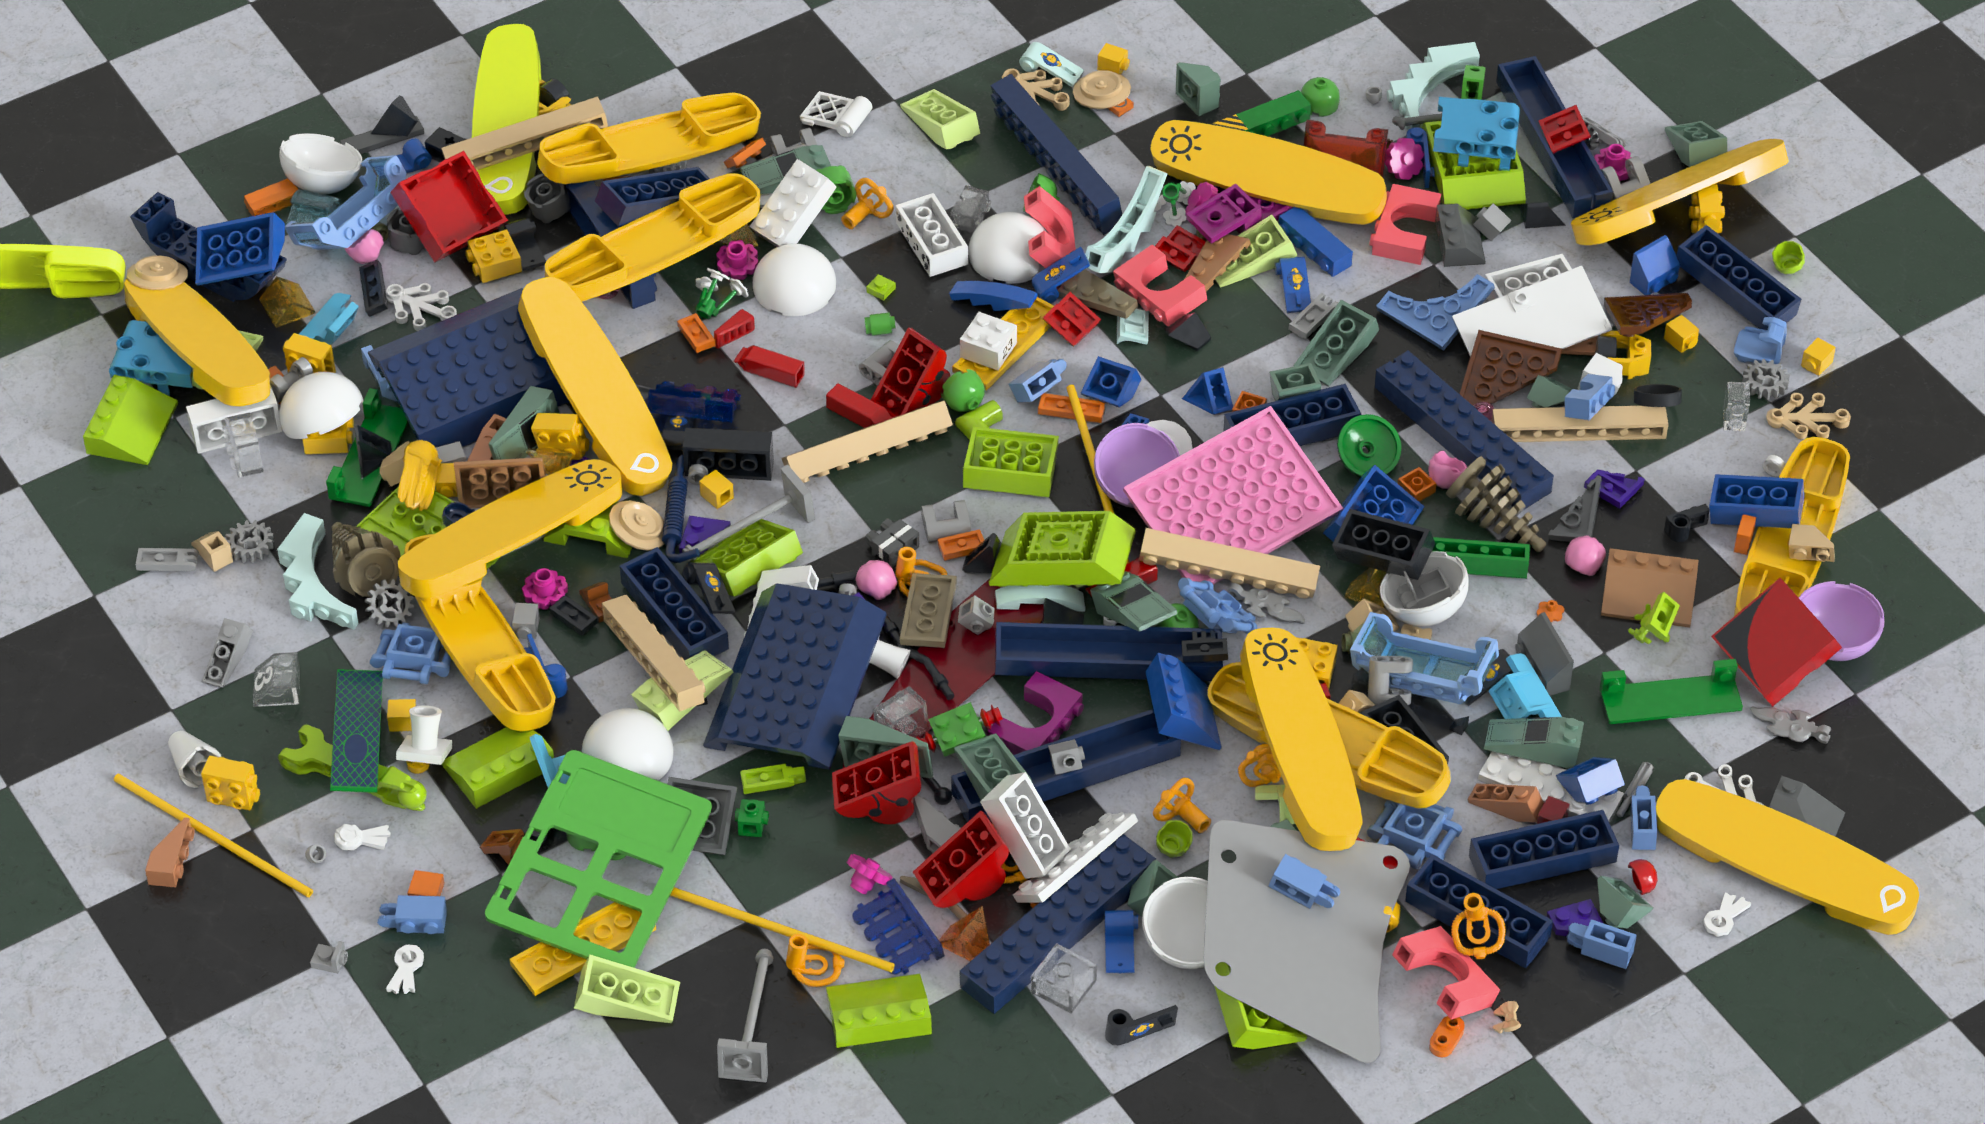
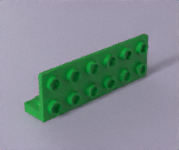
[326,388,409,507]
[1599,659,1743,724]

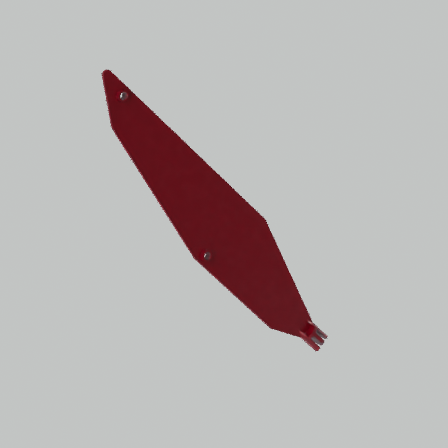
[843,579,1044,768]

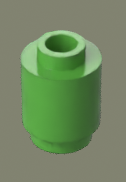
[865,312,896,336]

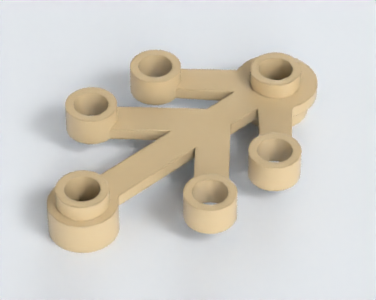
[1002,69,1070,111]
[1766,393,1851,439]

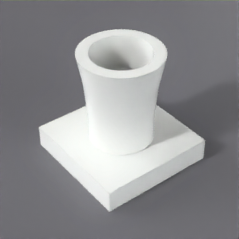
[869,635,911,679]
[396,706,452,765]

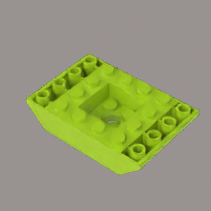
[1420,121,1526,210]
[989,511,1135,587]

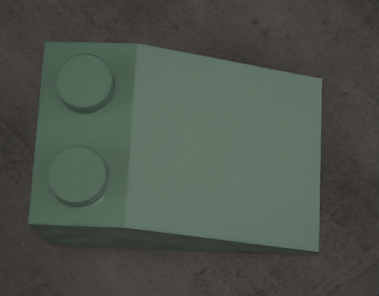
[1665,121,1727,167]

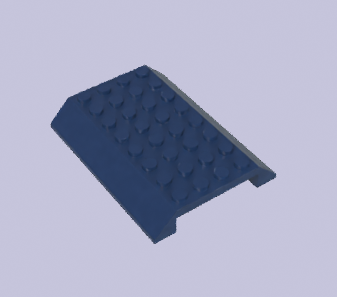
[368,288,569,448]
[703,583,887,770]

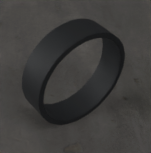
[1634,384,1682,407]

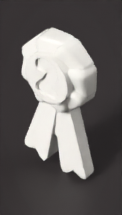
[334,824,391,850]
[1703,893,1751,937]
[386,945,424,995]

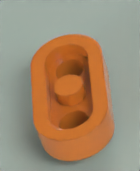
[1429,1016,1465,1057]

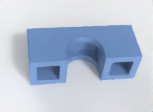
[1565,374,1615,420]

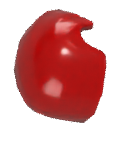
[1628,859,1658,895]

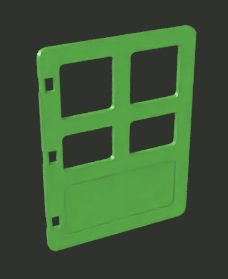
[485,750,712,968]

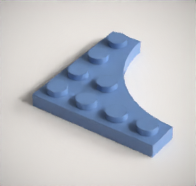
[1376,274,1495,351]

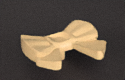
[1401,623,1432,640]
[1493,1001,1521,1033]

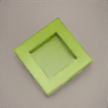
[866,274,896,301]

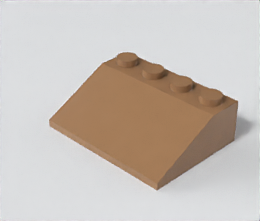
[454,457,546,509]
[1601,548,1699,628]

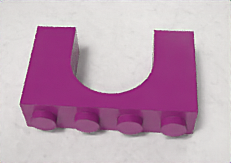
[987,671,1084,755]

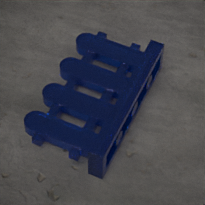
[648,381,741,423]
[852,878,945,975]

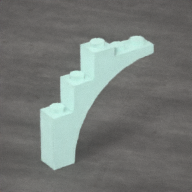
[1386,42,1480,129]
[1085,166,1167,273]
[277,513,359,630]

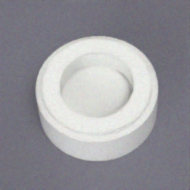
[1763,455,1786,477]

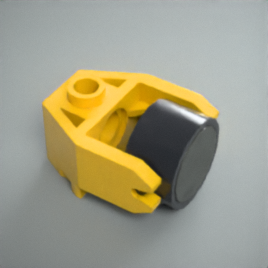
[539,78,571,116]
[1596,331,1651,379]

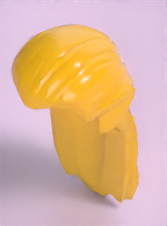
[398,440,442,511]

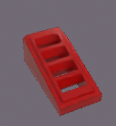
[714,309,755,349]

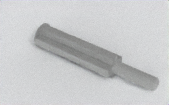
[1617,762,1654,817]

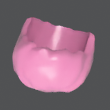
[345,229,384,264]
[1428,450,1467,489]
[1565,535,1606,576]
[856,560,897,601]

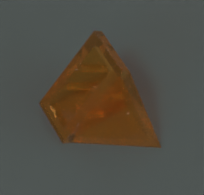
[937,906,990,961]

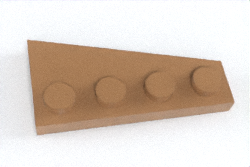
[1185,234,1251,292]

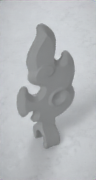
[1229,583,1305,623]
[1751,706,1831,744]

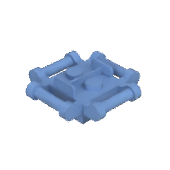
[1178,578,1257,634]
[370,622,452,684]
[1367,800,1462,870]

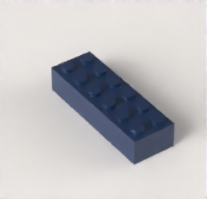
[595,167,710,226]
[1676,225,1802,330]
[1223,383,1361,446]
[620,547,729,661]
[1469,810,1619,889]
[1405,854,1553,969]

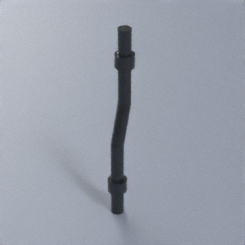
[884,616,955,700]

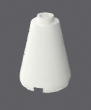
[168,731,222,788]

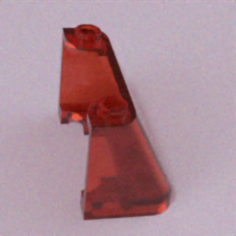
[1303,120,1389,178]

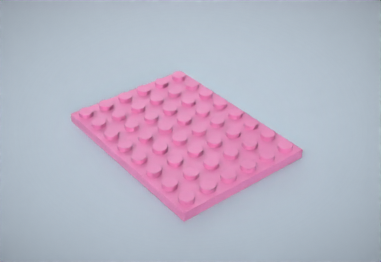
[1123,406,1343,584]

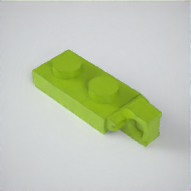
[740,764,806,794]

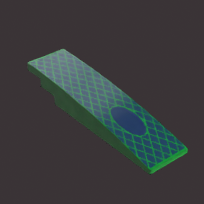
[330,669,383,793]

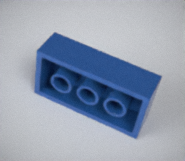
[1709,474,1805,528]

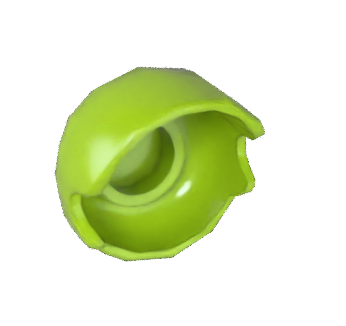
[1772,241,1805,274]
[1156,820,1193,858]

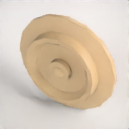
[1073,70,1131,109]
[127,256,188,290]
[609,500,664,551]

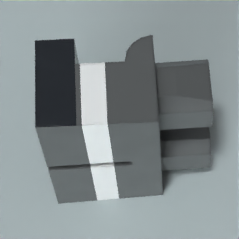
[866,518,919,567]

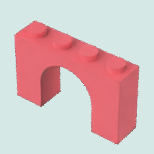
[1369,184,1441,265]
[1024,186,1076,268]
[1113,245,1207,327]
[1392,926,1500,1019]

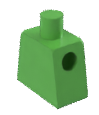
[1461,65,1486,100]

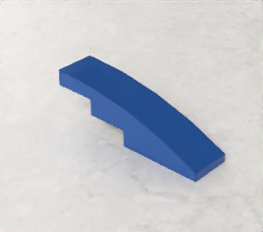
[949,281,1038,311]

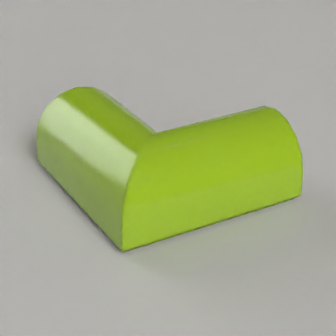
[955,400,1003,440]

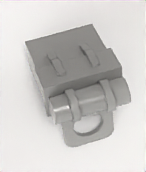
[1397,567,1452,609]

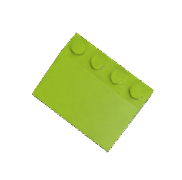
[83,375,178,465]
[963,427,1059,497]
[690,519,803,596]
[441,727,554,809]
[1215,962,1307,1049]
[826,974,932,1048]

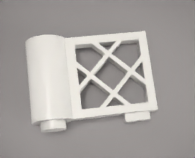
[800,91,872,137]

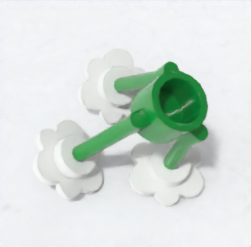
[1154,181,1196,227]
[695,268,749,319]

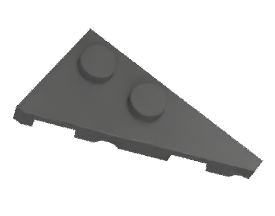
[1549,475,1602,542]

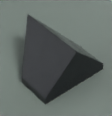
[371,95,418,137]
[1520,202,1566,229]
[1165,312,1211,351]
[354,425,392,479]
[962,533,1001,573]

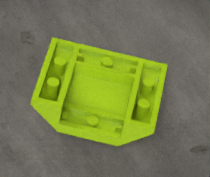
[544,501,632,558]

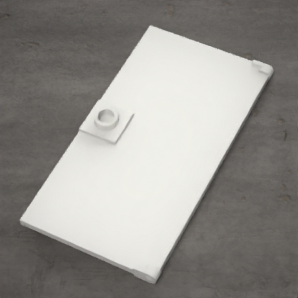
[1452,266,1612,357]

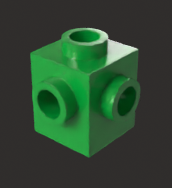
[735,799,769,837]

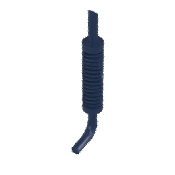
[662,455,700,564]

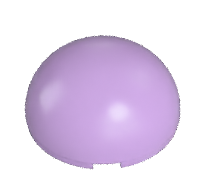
[1094,423,1180,508]
[1799,581,1884,661]

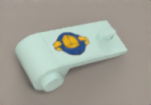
[1019,42,1084,87]

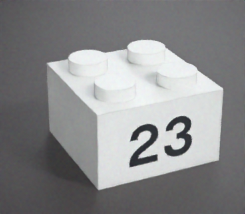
[960,312,1017,371]

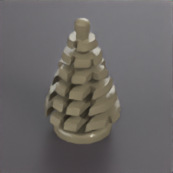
[1446,456,1546,552]
[331,522,401,597]

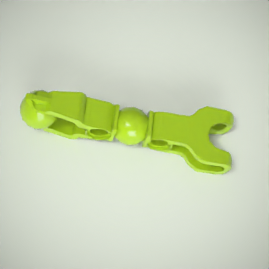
[278,725,427,811]

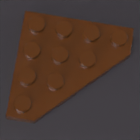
[1604,293,1692,337]
[1460,330,1562,411]

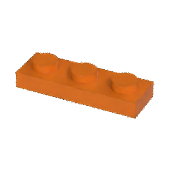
[1038,393,1105,423]

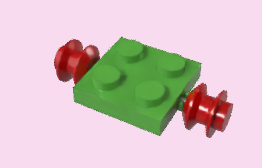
[916,702,1003,757]

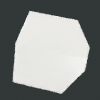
[1578,353,1623,395]

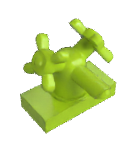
[1628,592,1680,644]

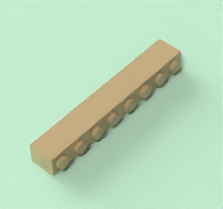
[441,97,608,170]
[781,401,953,483]
[1491,406,1668,442]
[1139,528,1320,599]
[602,595,706,711]

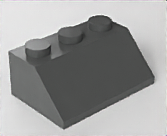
[1435,204,1486,267]
[1515,612,1574,696]

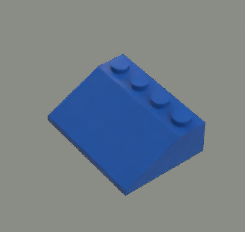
[195,212,285,285]
[1323,465,1425,542]
[1146,653,1222,750]

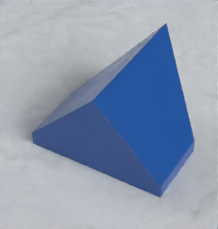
[1182,367,1233,414]

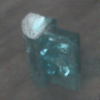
[286,189,341,224]

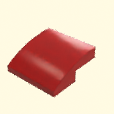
[1539,105,1591,153]
[1155,225,1206,272]
[1042,292,1101,347]

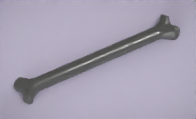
[1392,113,1442,130]

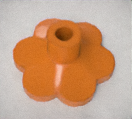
[1537,600,1564,622]

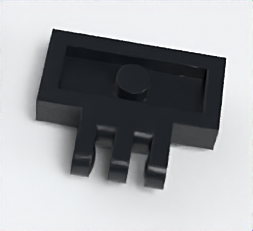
[1182,630,1228,663]

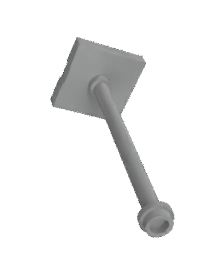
[682,465,815,561]
[717,949,773,1082]

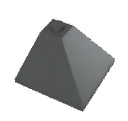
[1769,776,1845,837]
[667,777,737,856]

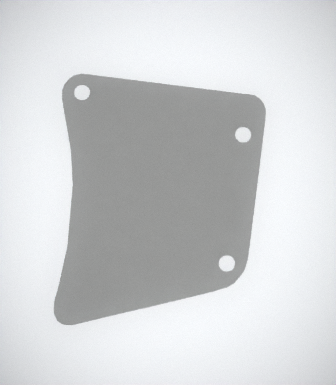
[1204,820,1410,1063]

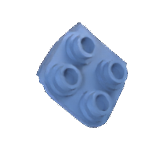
[1734,317,1787,364]

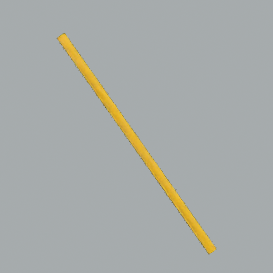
[1066,385,1129,563]
[114,773,313,898]
[670,887,895,972]

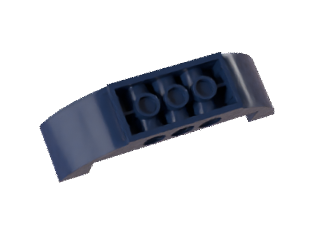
[130,192,287,302]

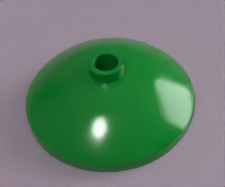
[1337,414,1401,477]

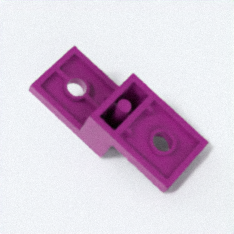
[1186,184,1293,244]

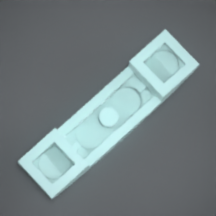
[995,585,1085,612]

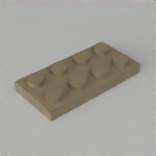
[900,573,957,648]

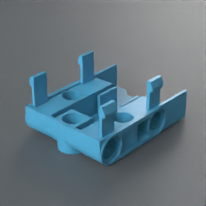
[1433,97,1520,171]
[109,320,193,396]

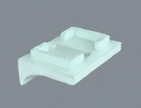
[1117,308,1149,345]

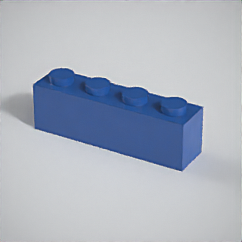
[1279,207,1353,277]

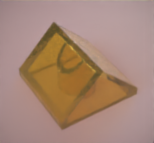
[260,276,315,328]

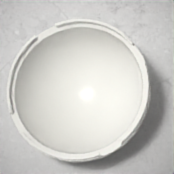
[279,134,362,195]
[968,212,1046,284]
[753,244,836,316]
[279,372,363,439]
[1380,551,1469,626]
[582,708,674,781]
[1142,877,1208,969]

